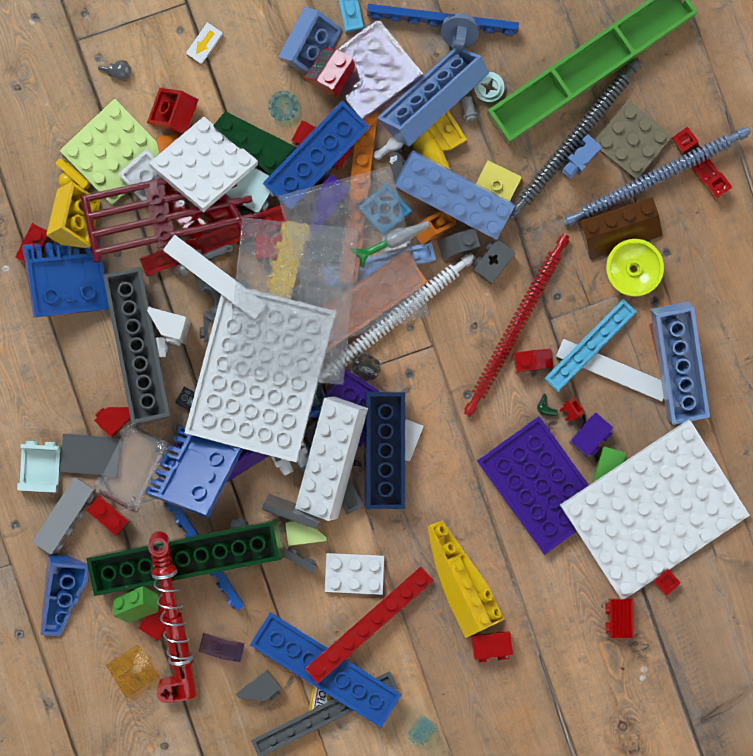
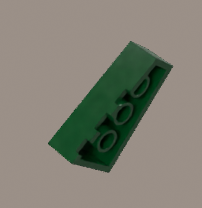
[213,111,296,176]

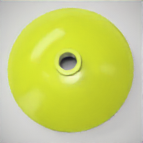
[606,239,664,297]

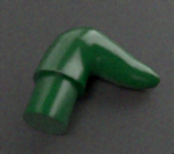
[537,394,558,417]

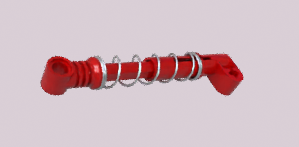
[148,531,197,703]

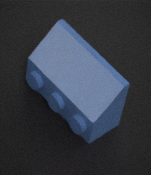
[278,7,342,74]

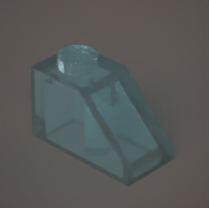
[407,713,437,745]

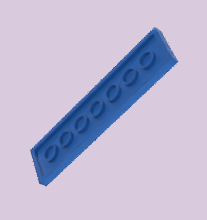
[250,612,402,728]

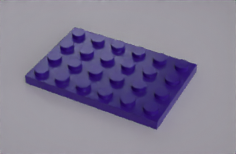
[477,416,589,555]

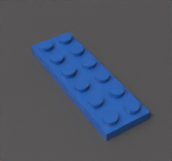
[263,101,370,211]

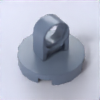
[441,13,479,51]

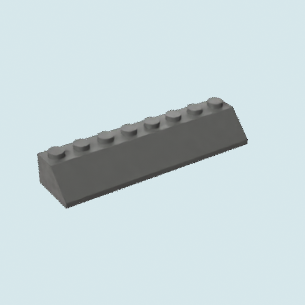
[103,267,170,427]

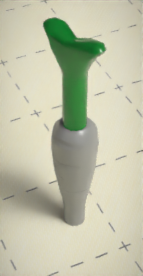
[351,221,430,268]

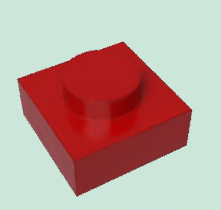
[653,568,681,596]

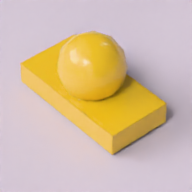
[55,158,91,190]

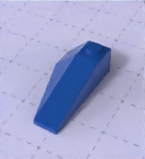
[40,554,89,636]

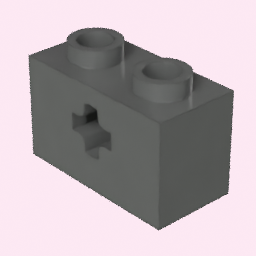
[473,239,515,285]

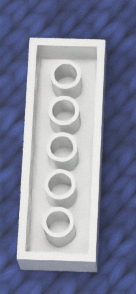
[295,397,368,521]

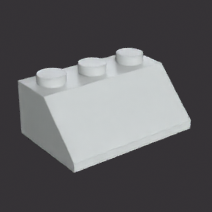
[147,307,191,346]

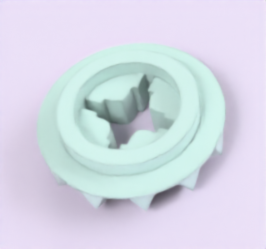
[474,72,504,102]

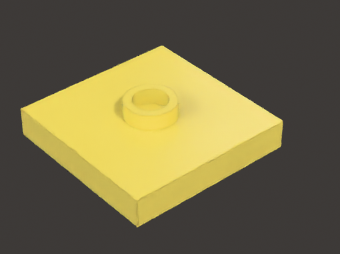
[477,160,522,201]

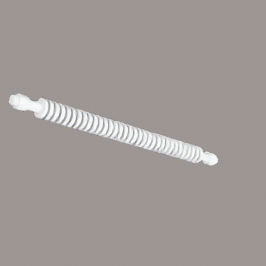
[319,253,475,384]

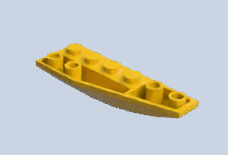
[428,520,505,638]

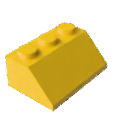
[46,182,100,248]

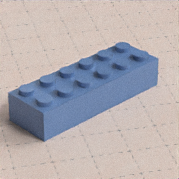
[394,150,515,240]
[651,301,710,425]

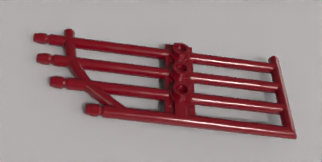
[80,178,263,263]

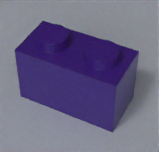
[569,412,613,457]

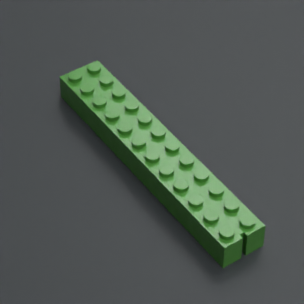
[487,0,698,145]

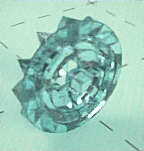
[268,91,299,121]

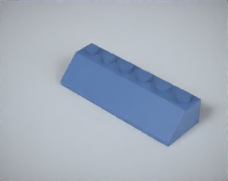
[377,48,489,146]

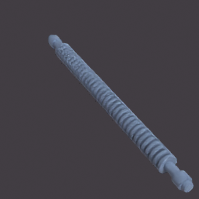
[562,127,751,227]

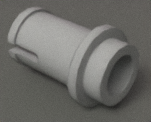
[460,96,478,122]

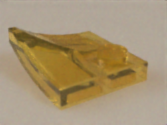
[106,645,160,698]

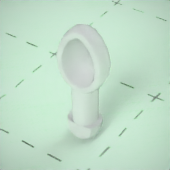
[373,137,403,160]

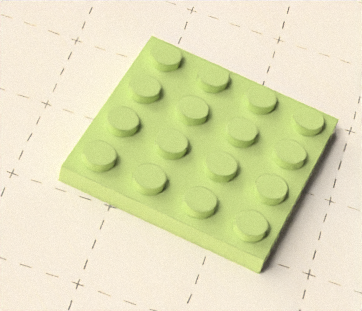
[60,99,159,206]

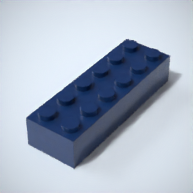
[364,392,405,509]

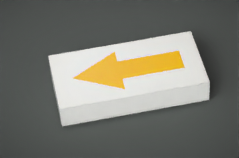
[186,22,223,65]

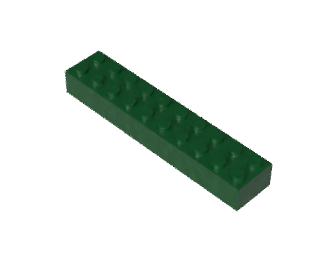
[86,519,285,596]

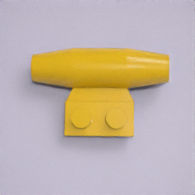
[412,110,467,170]

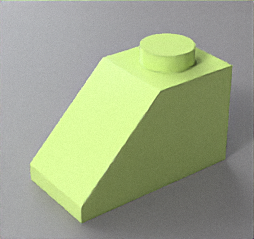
[285,520,327,546]

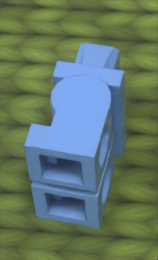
[562,134,602,180]

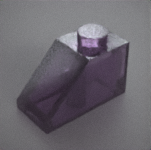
[199,633,245,662]

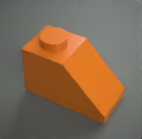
[416,211,458,245]

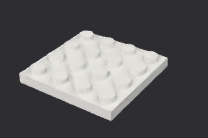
[149,117,258,212]

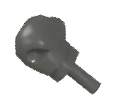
[98,60,131,81]

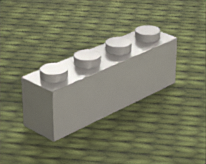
[32,477,96,555]

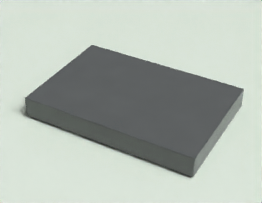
[60,434,121,477]
[262,494,321,529]

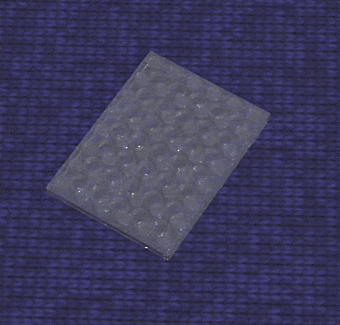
[278,166,430,343]
[226,218,359,385]

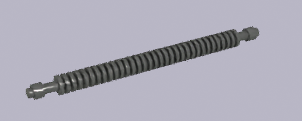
[509,58,642,220]

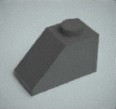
[437,228,480,260]
[236,669,281,701]

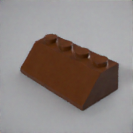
[578,197,663,260]

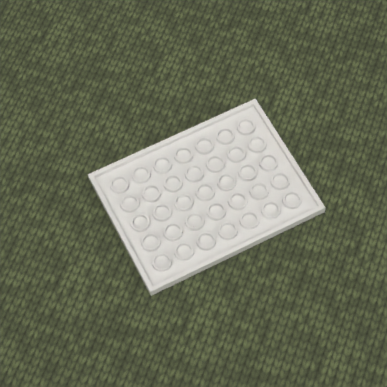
[184,289,337,462]
[560,419,750,599]

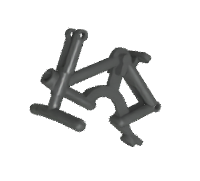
[173,245,248,342]

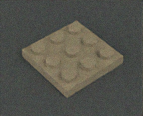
[595,100,673,179]

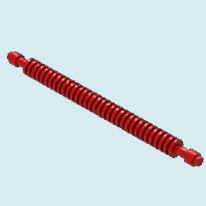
[464,233,569,417]

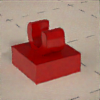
[559,397,585,421]

